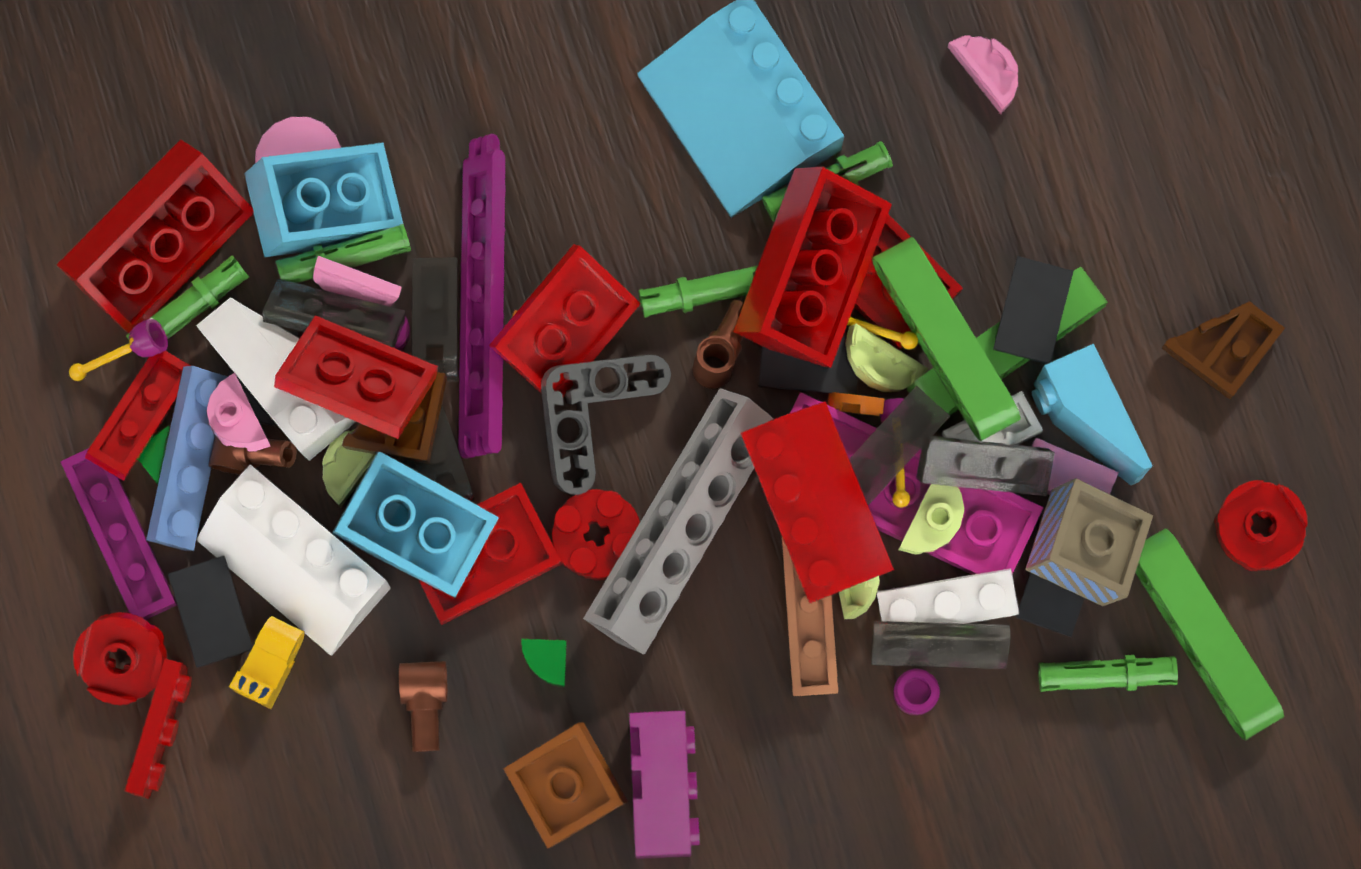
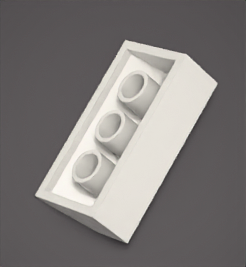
[196,465,391,656]

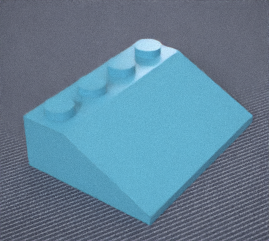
[638,0,844,218]

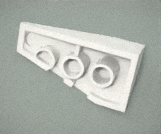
[196,297,356,461]

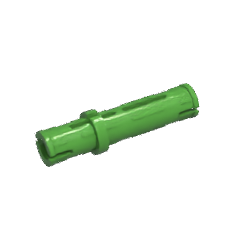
[762,141,893,222]
[276,224,411,288]
[126,255,249,358]
[638,266,758,318]
[1038,655,1178,692]

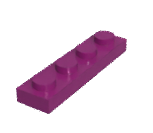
[60,448,177,620]

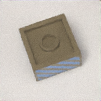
[1025,478,1153,607]

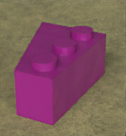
[629,711,699,859]

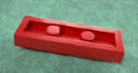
[85,351,191,481]
[125,659,192,799]

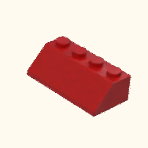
[57,139,254,334]
[733,167,892,368]
[741,401,894,604]

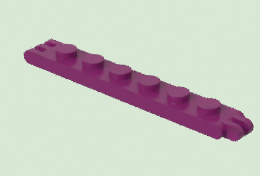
[458,134,506,459]

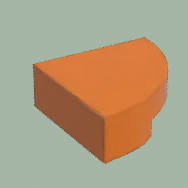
[828,392,885,416]

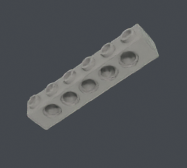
[583,388,774,655]

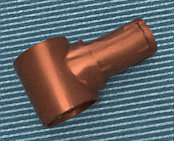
[692,300,743,389]
[209,435,297,475]
[399,661,448,752]

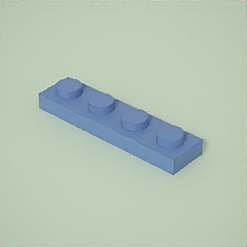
[146,366,227,551]

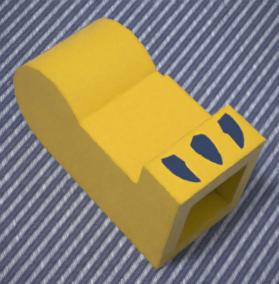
[229,616,305,709]

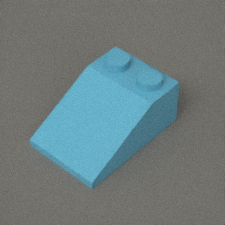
[244,143,403,258]
[1032,344,1152,485]
[332,451,499,598]

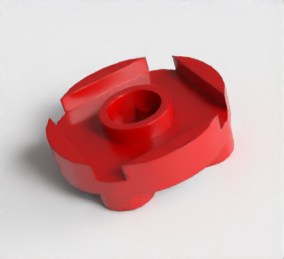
[1215,480,1307,571]
[552,489,640,581]
[73,612,167,705]

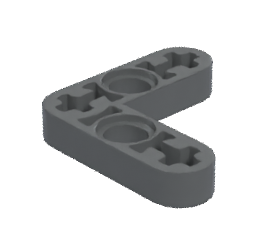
[541,355,671,495]

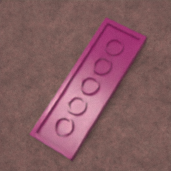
[790,392,1044,575]

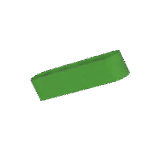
[872,237,1021,442]
[906,267,1108,426]
[1135,528,1284,741]

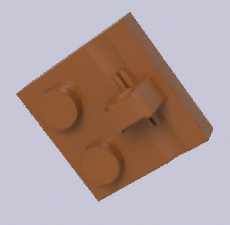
[503,722,628,848]

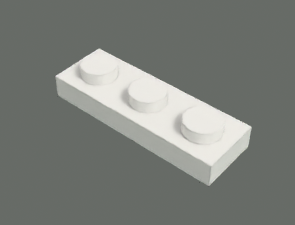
[877,568,1019,637]

